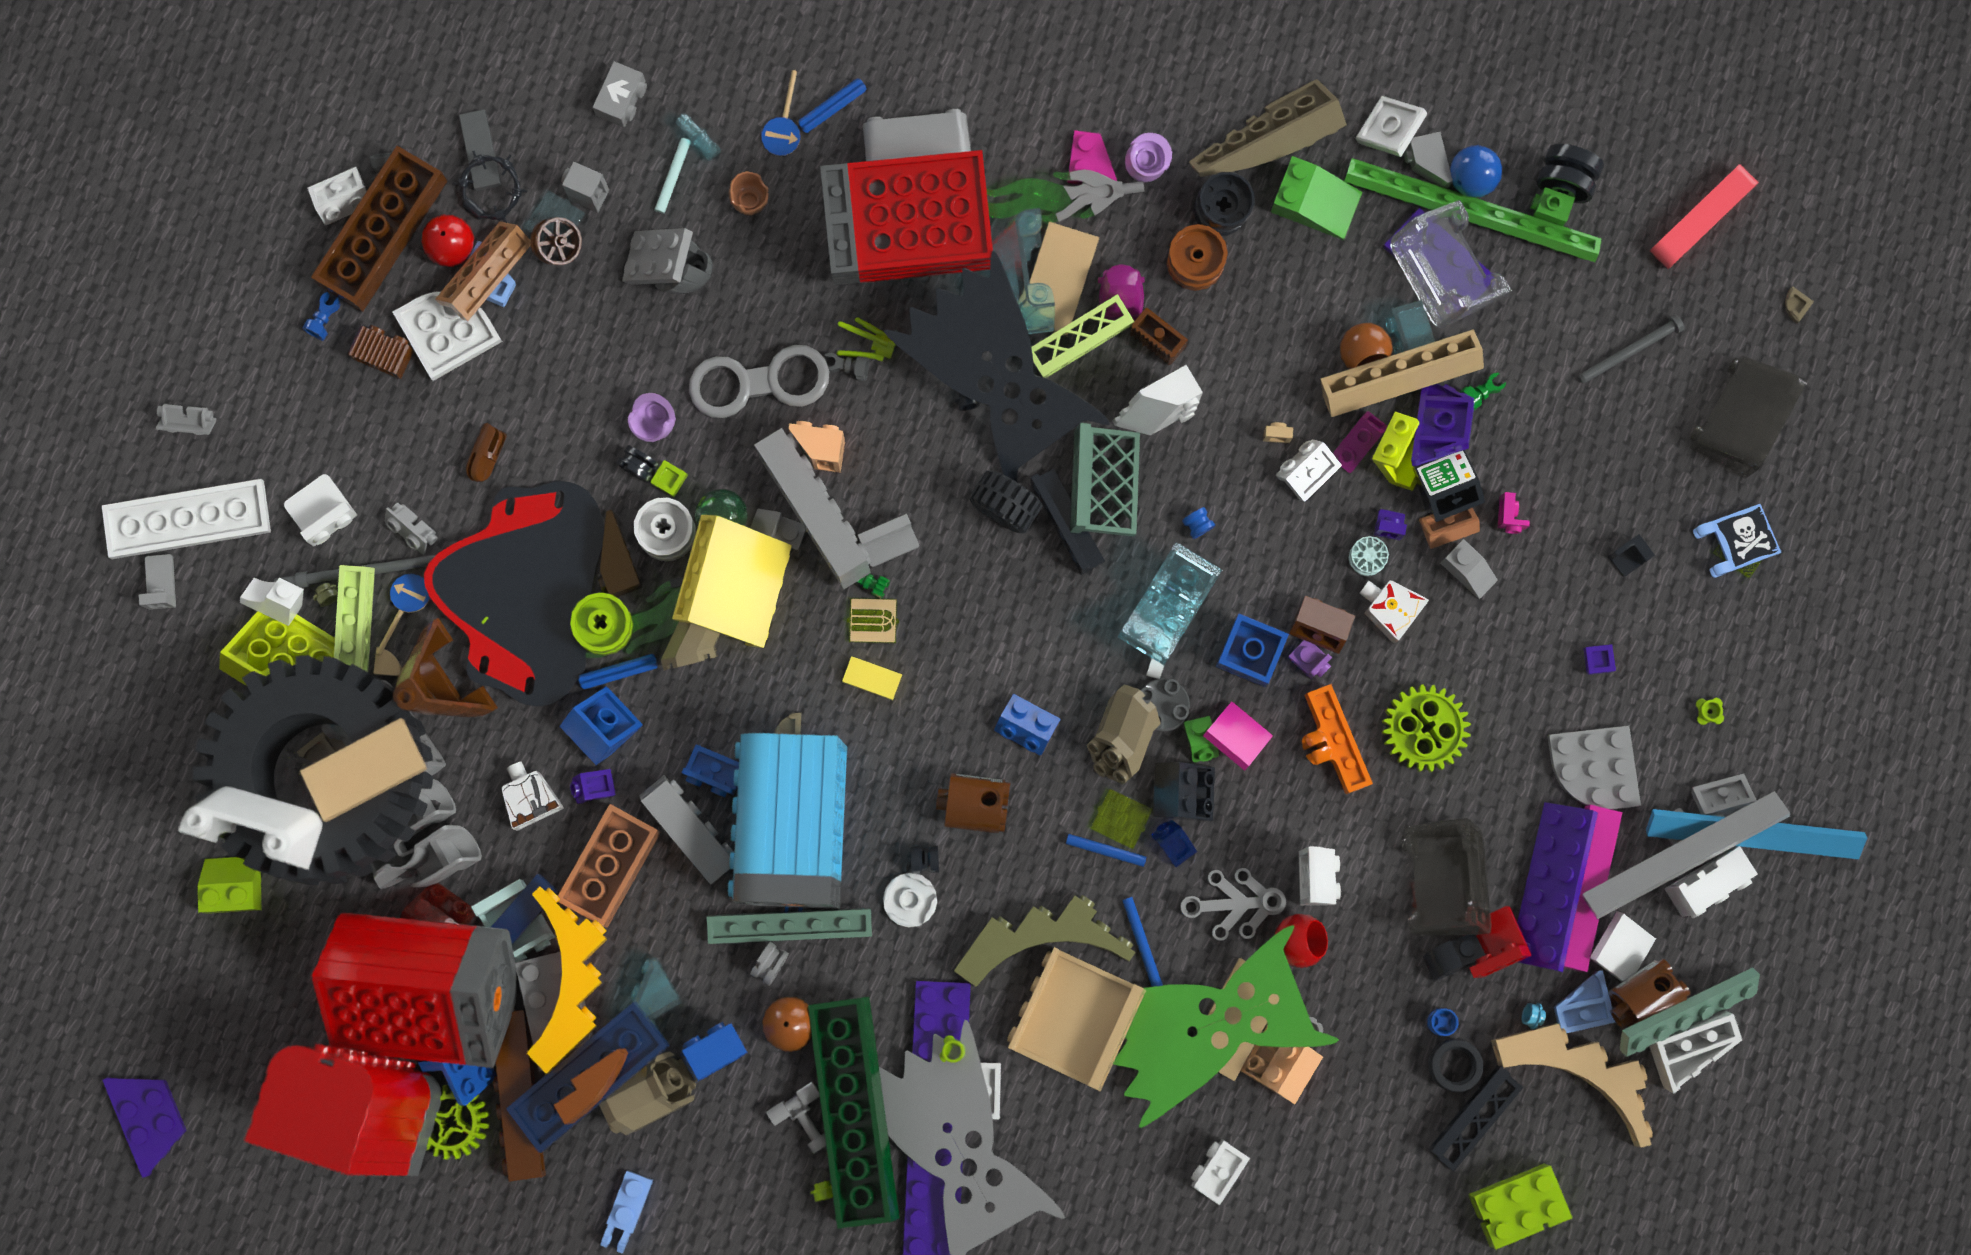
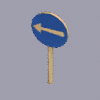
[762,70,800,156]
[376,574,430,656]

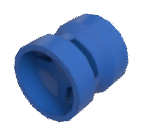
[1427,1008,1459,1036]

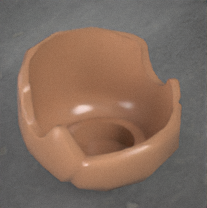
[729,171,768,215]

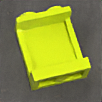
[1372,412,1419,491]

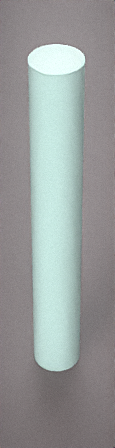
[655,138,691,214]

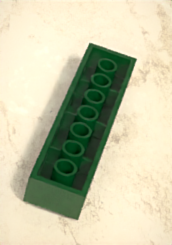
[808,997,899,1229]

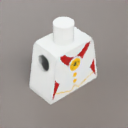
[1359,580,1429,644]

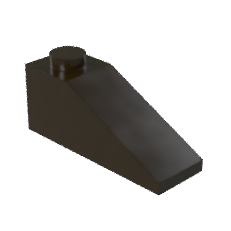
[598,510,643,598]

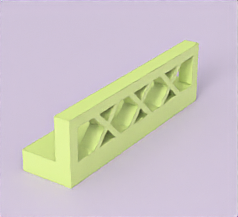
[1032,294,1134,378]
[334,565,375,672]

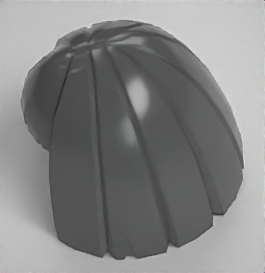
[655,240,713,294]

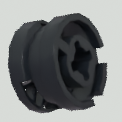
[616,445,659,483]

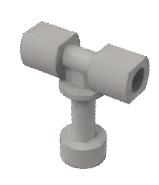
[766,1081,826,1154]

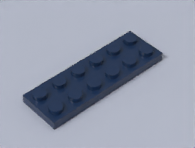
[506,1002,670,1153]

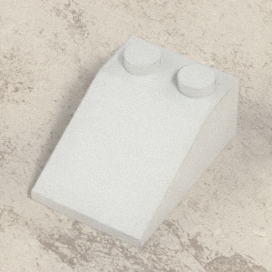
[1299,846,1341,906]

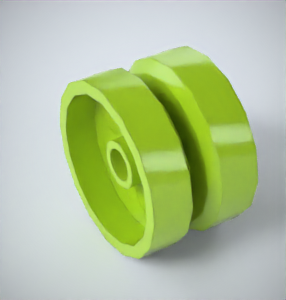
[570,593,633,656]

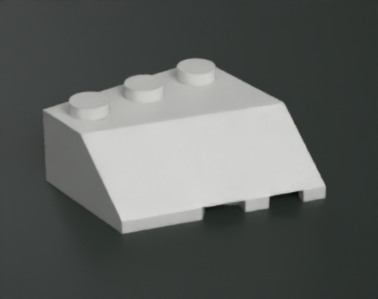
[1112,365,1203,435]

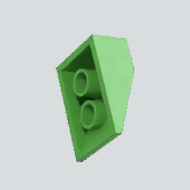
[1271,156,1362,240]

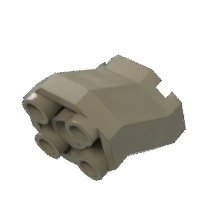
[661,622,721,671]
[1087,684,1161,784]
[599,1051,696,1135]

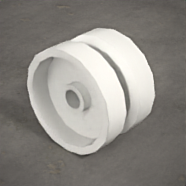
[634,498,696,561]

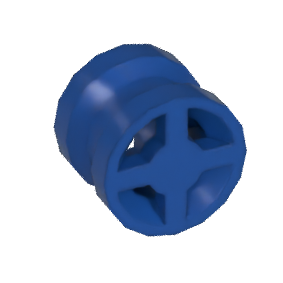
[1182,507,1216,539]

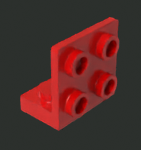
[1460,906,1532,978]

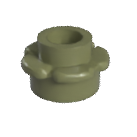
[313,583,338,607]

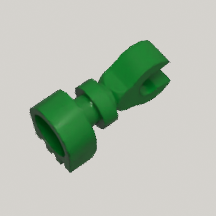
[1459,373,1506,410]
[856,574,890,599]

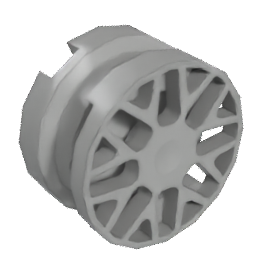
[750,942,789,986]

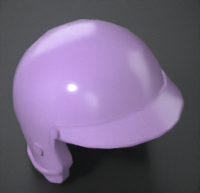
[1125,133,1172,182]
[628,393,676,442]

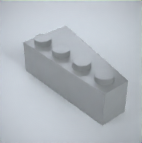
[639,775,734,884]

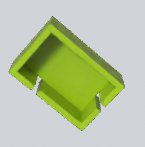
[1468,1164,1572,1249]

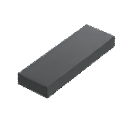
[459,109,502,191]

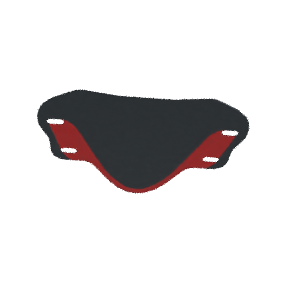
[424,481,604,706]

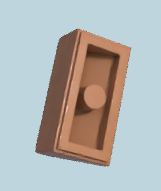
[1419,508,1480,549]

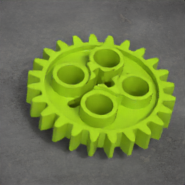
[1382,684,1471,772]

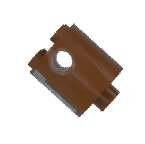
[936,773,1010,834]
[1609,959,1690,1029]

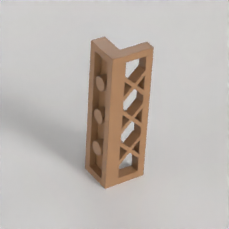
[435,222,531,321]

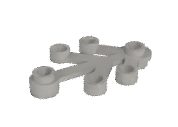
[1180,868,1286,941]

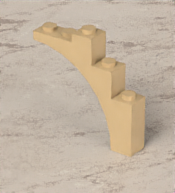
[1491,1023,1652,1148]

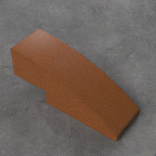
[554,1049,628,1124]

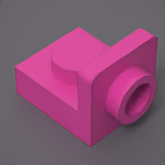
[1498,492,1530,534]

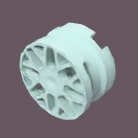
[1348,536,1389,576]

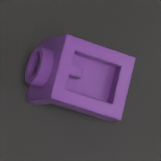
[1288,640,1332,679]

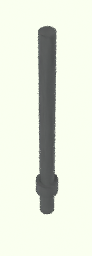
[274,555,436,588]

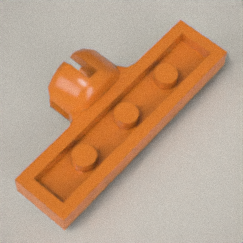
[1302,684,1373,794]

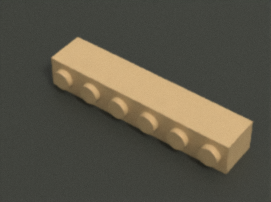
[1321,329,1484,417]

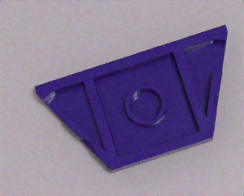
[1411,384,1475,466]
[102,1078,187,1178]

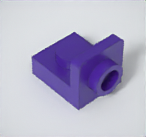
[1374,509,1407,541]
[570,769,616,804]

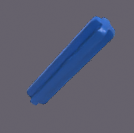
[798,78,866,133]
[579,654,658,689]

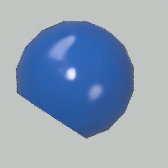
[1450,145,1502,198]

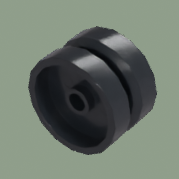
[1536,144,1604,203]

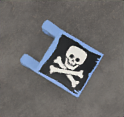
[1693,504,1781,578]

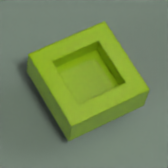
[650,460,688,497]

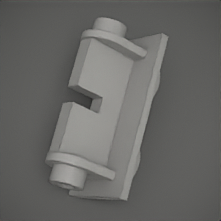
[156,404,217,435]
[384,503,438,555]

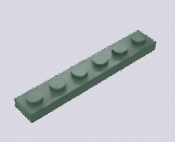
[707,908,872,944]
[1620,968,1760,1057]

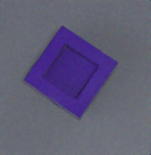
[1583,644,1616,675]

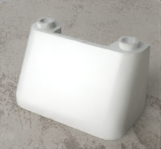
[179,787,322,869]

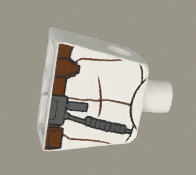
[502,762,564,831]

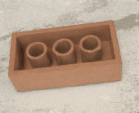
[558,804,661,928]

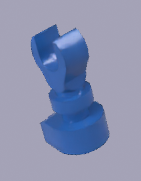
[302,292,340,341]

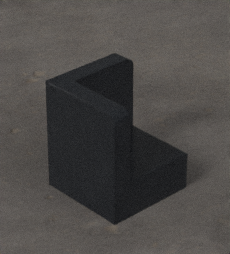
[1608,534,1655,577]

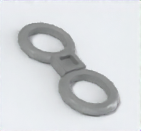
[689,345,829,418]

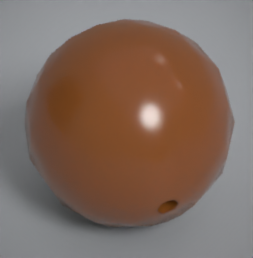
[1340,323,1393,369]
[762,997,812,1052]

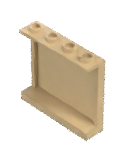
[1007,947,1146,1091]

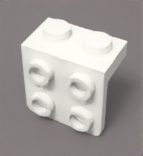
[284,474,357,546]

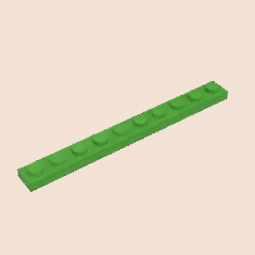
[1345,158,1601,262]

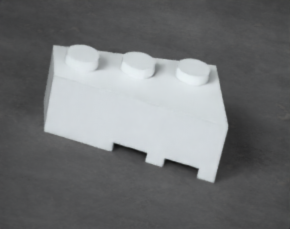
[1665,846,1757,918]
[1650,1010,1742,1094]

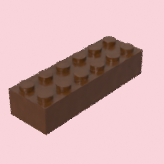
[311,146,447,312]

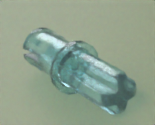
[676,113,721,161]

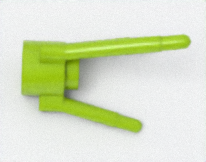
[837,317,896,362]

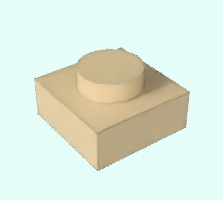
[1263,422,1293,443]

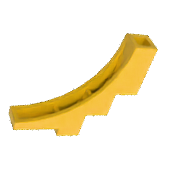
[527,887,607,1074]

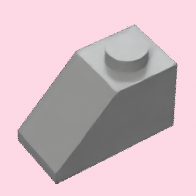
[1403,132,1453,189]
[1440,539,1498,599]

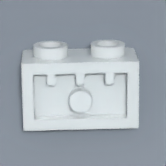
[308,167,367,225]
[1276,439,1342,502]

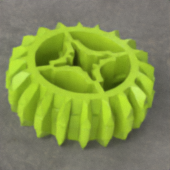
[426,1084,489,1160]

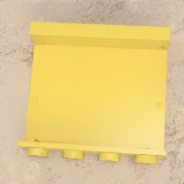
[672,515,792,648]

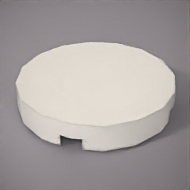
[883,873,937,927]

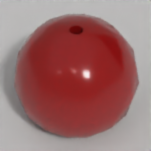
[422,214,474,267]
[1275,914,1328,968]

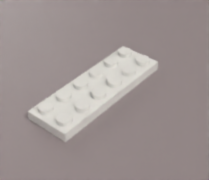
[102,479,271,559]

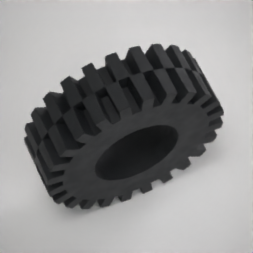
[193,655,433,886]

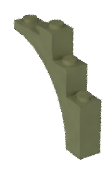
[954,895,1136,987]

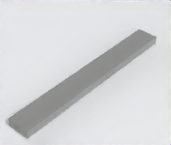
[1582,791,1790,919]

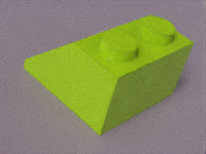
[198,857,262,914]

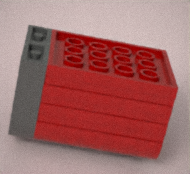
[820,150,993,286]
[311,912,518,1068]
[244,1044,442,1176]

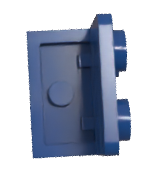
[418,1060,496,1106]

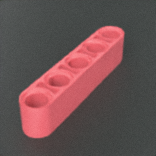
[1650,164,1759,269]

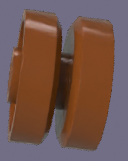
[1167,224,1228,291]

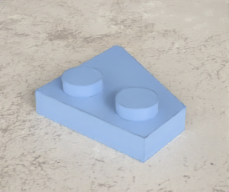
[1554,970,1615,1033]

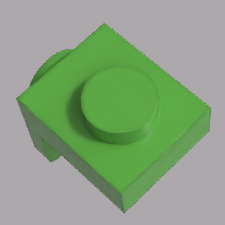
[1184,716,1219,762]

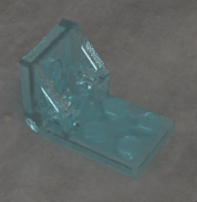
[1118,542,1222,665]

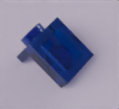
[1151,820,1198,867]

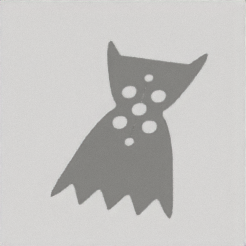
[879,1020,1065,1255]

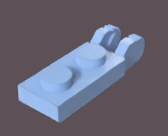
[601,1170,653,1254]

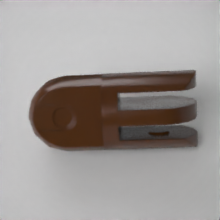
[465,423,507,482]

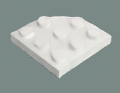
[393,292,502,381]

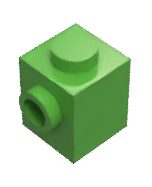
[1530,187,1575,226]

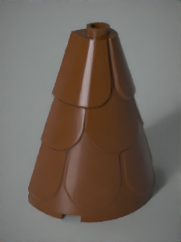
[393,618,498,717]

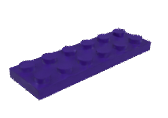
[1517,802,1598,972]

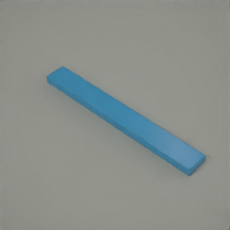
[1646,809,1867,859]

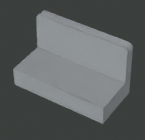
[858,514,919,567]

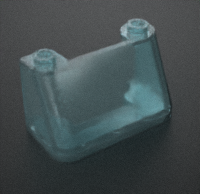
[992,208,1055,334]

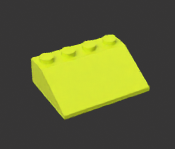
[219,611,335,686]

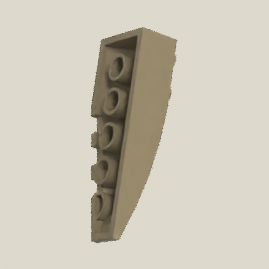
[1189,79,1346,177]

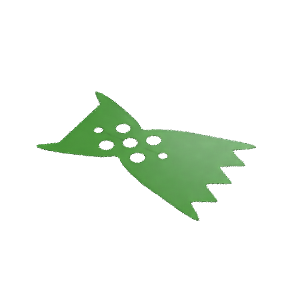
[1113,925,1339,1128]

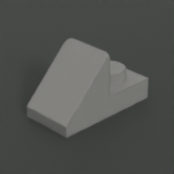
[750,509,806,551]

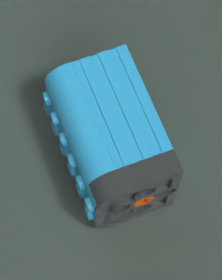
[728,733,847,909]

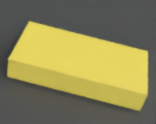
[842,656,902,700]

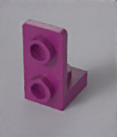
[1333,411,1388,473]

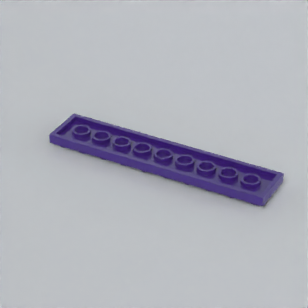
[903,981,971,1255]

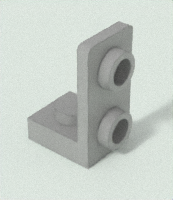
[139,554,176,610]

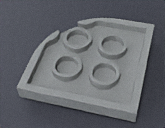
[1548,726,1641,810]

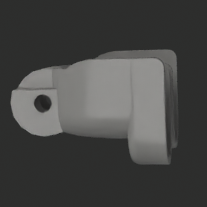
[370,779,482,889]

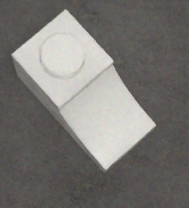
[240,578,304,626]

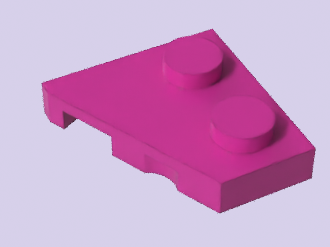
[1067,131,1117,185]

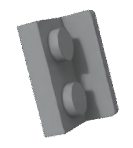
[1691,774,1757,817]

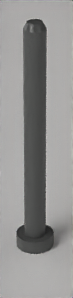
[1578,314,1685,383]

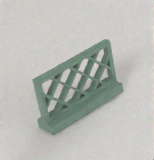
[1070,423,1140,536]

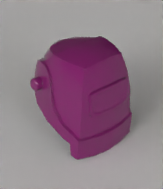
[1098,264,1145,324]

